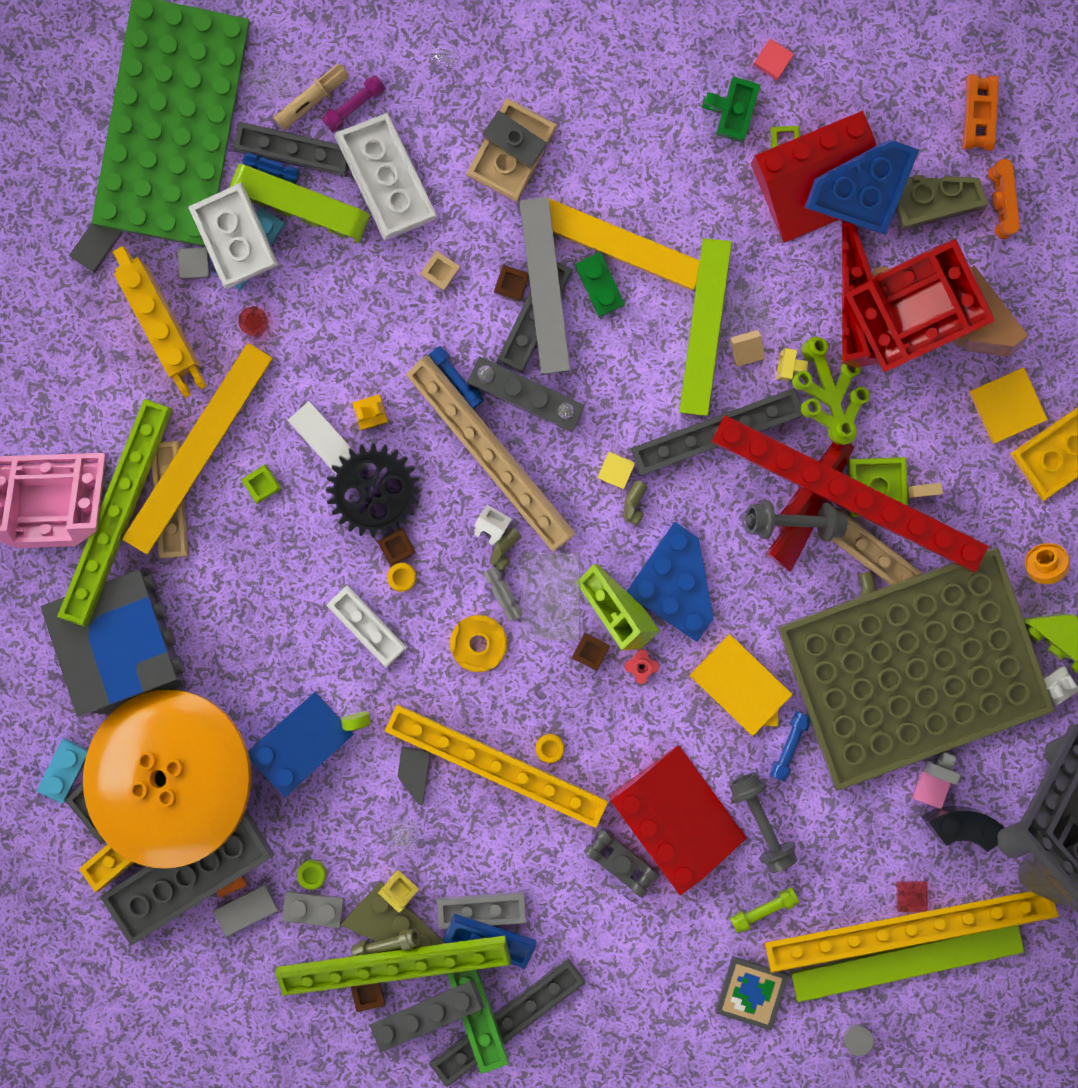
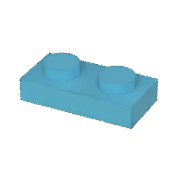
[37,738,88,804]

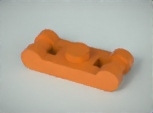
[962,74,999,151]
[988,159,1020,240]

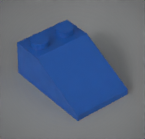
[248,692,354,798]

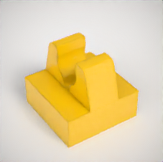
[352,394,389,431]

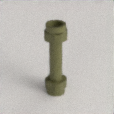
[351,928,420,956]

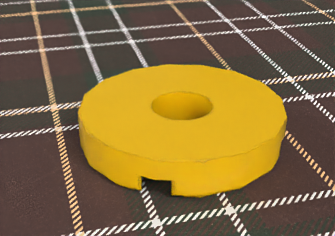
[450,615,507,672]

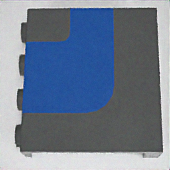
[40,569,185,717]

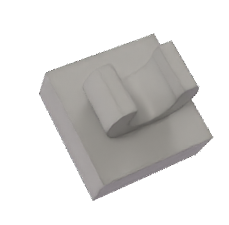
[923,752,961,785]

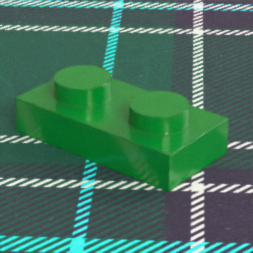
[574,252,625,318]

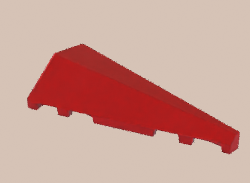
[842,220,879,368]

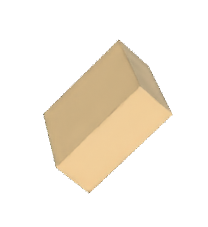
[420,250,460,292]
[730,330,764,367]
[908,482,943,498]

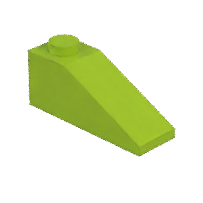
[576,564,660,650]

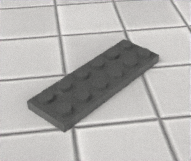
[100,809,275,946]

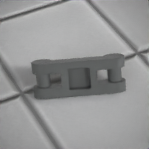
[584,828,660,898]

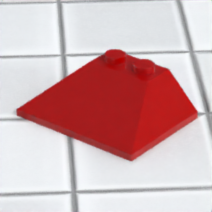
[845,238,995,372]

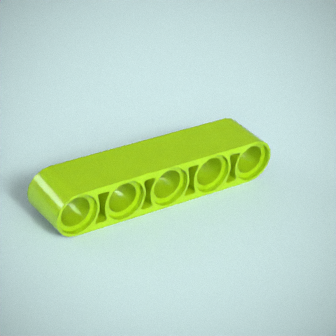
[229,164,370,243]

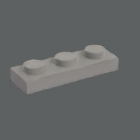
[437,892,526,929]

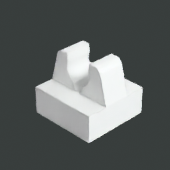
[474,505,512,545]
[1043,665,1078,706]

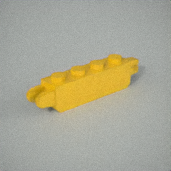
[112,246,207,398]

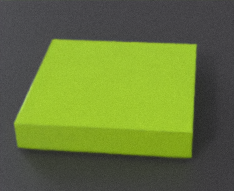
[847,457,908,517]

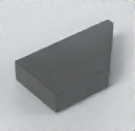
[397,747,430,805]

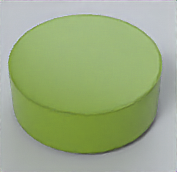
[341,711,371,731]
[297,859,327,890]

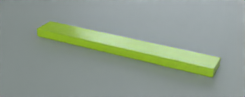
[57,399,173,628]
[790,926,1024,1002]
[275,935,511,996]

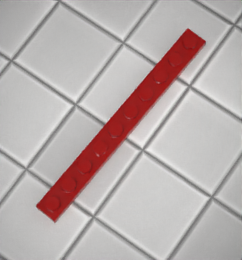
[711,415,989,572]

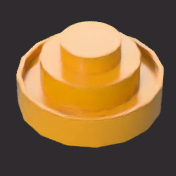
[1025,543,1070,584]

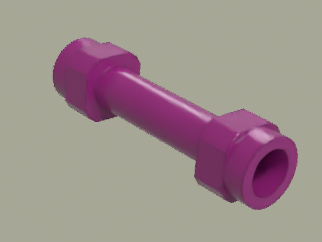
[321,75,386,133]

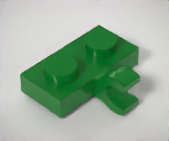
[702,76,761,143]

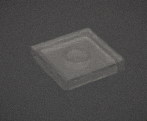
[718,280,777,352]

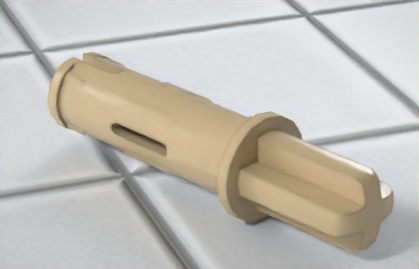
[273,64,349,131]

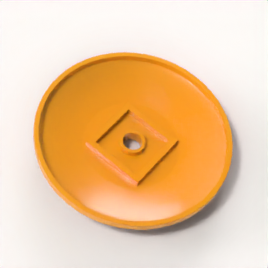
[83,690,252,869]

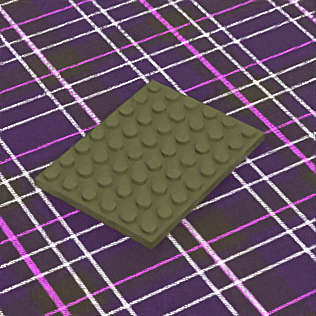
[777,547,1055,791]

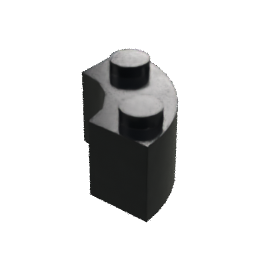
[921,806,1005,852]

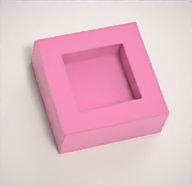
[912,771,951,809]

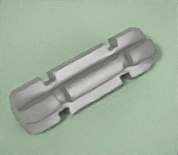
[484,567,522,621]

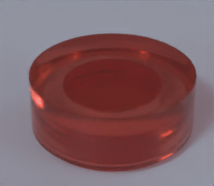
[238,307,269,337]

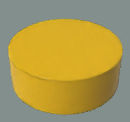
[387,563,417,592]
[536,734,564,763]

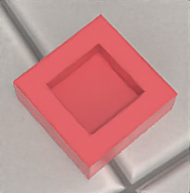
[753,38,794,80]

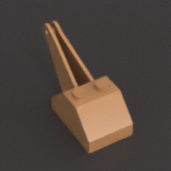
[872,265,1028,357]

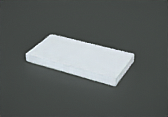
[334,113,438,241]

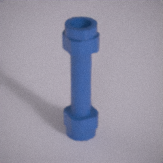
[429,346,484,409]
[770,711,811,782]

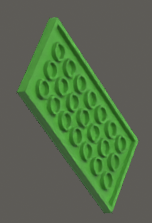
[91,0,250,247]

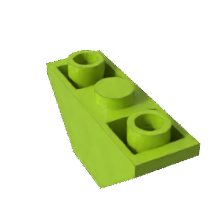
[1023,613,1078,674]

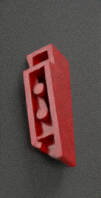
[766,442,855,572]

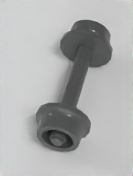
[746,500,848,541]
[729,772,797,873]

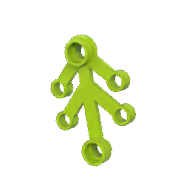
[792,337,870,445]

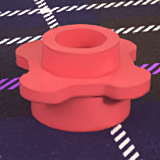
[624,649,659,684]

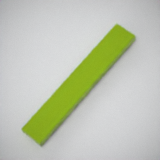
[679,238,733,416]

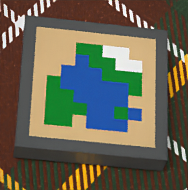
[715,956,789,1031]

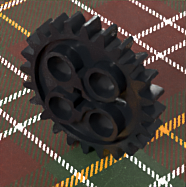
[326,442,421,538]

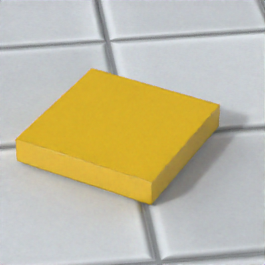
[969,367,1048,444]

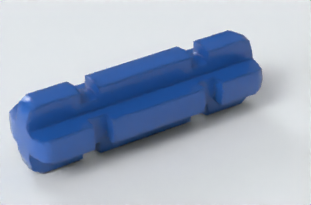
[242,153,299,184]

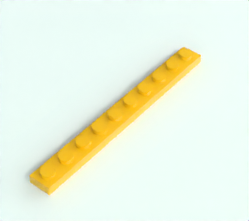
[764,891,1059,973]

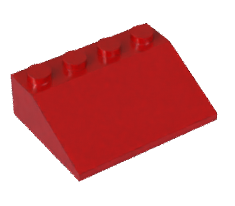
[750,110,877,243]
[609,745,747,896]

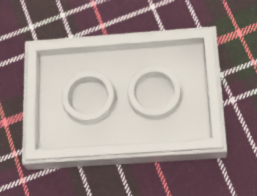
[189,183,279,289]

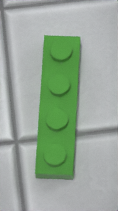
[447,970,510,1074]

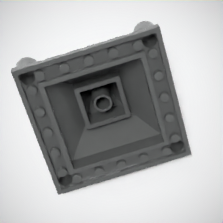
[998,724,1078,913]

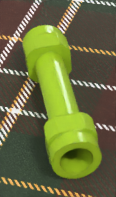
[730,887,800,934]

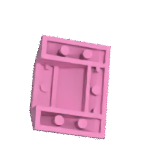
[0,453,106,548]

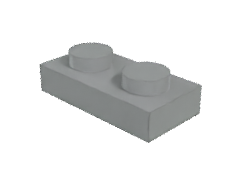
[282,890,344,928]

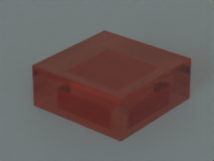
[896,881,928,912]

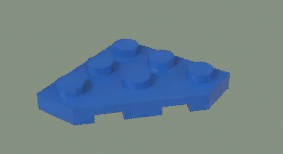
[805,139,919,235]
[626,522,714,642]

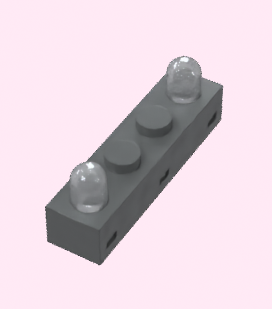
[467,356,585,433]

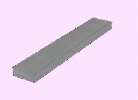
[519,197,570,375]

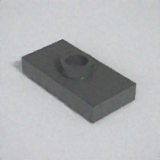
[482,110,547,169]

